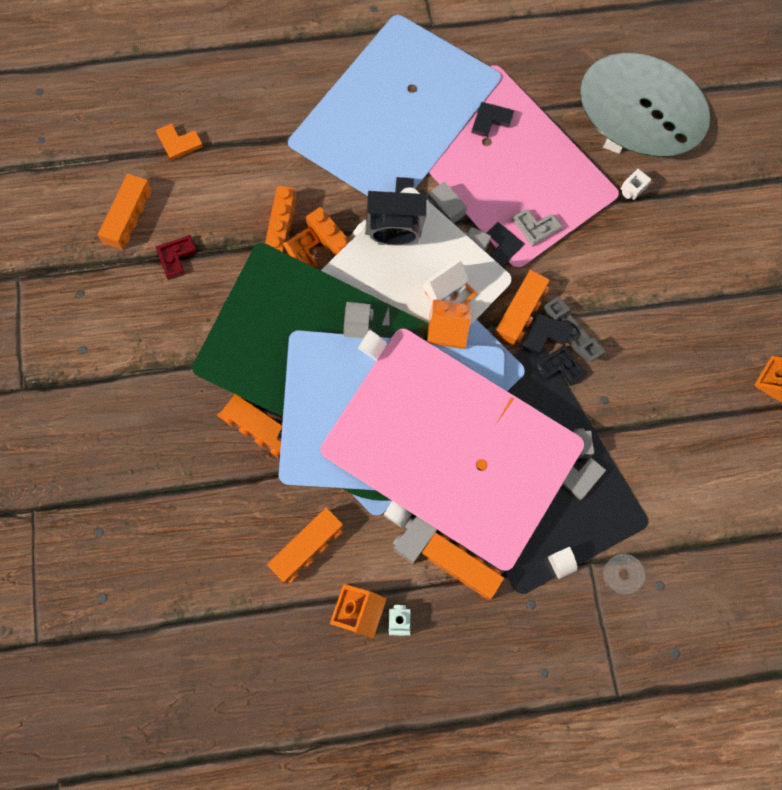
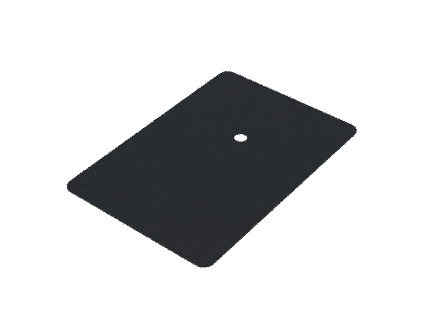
[505,347,648,594]

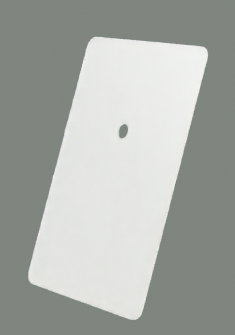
[321,187,511,325]

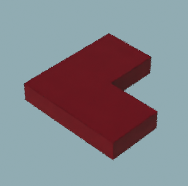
[156,235,197,280]

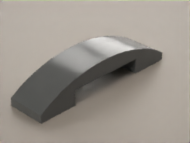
[544,296,605,363]

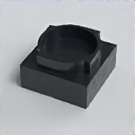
[365,191,427,246]

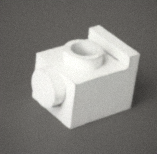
[621,169,652,200]

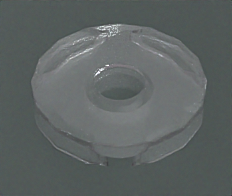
[603,554,645,595]

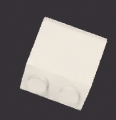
[423,258,469,301]

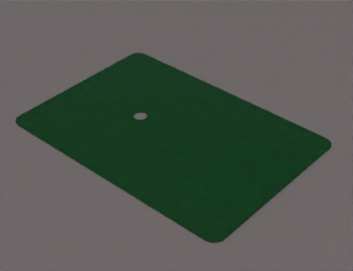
[192,243,428,417]

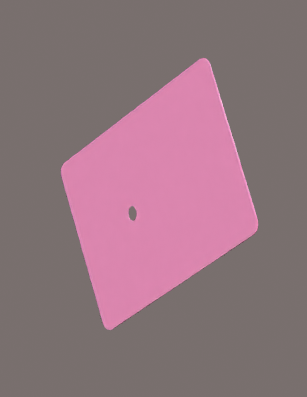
[429,65,619,267]
[321,329,584,571]

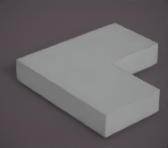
[512,209,562,247]
[562,458,606,500]

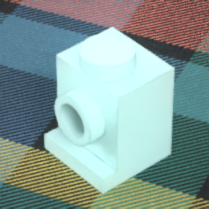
[389,605,410,636]

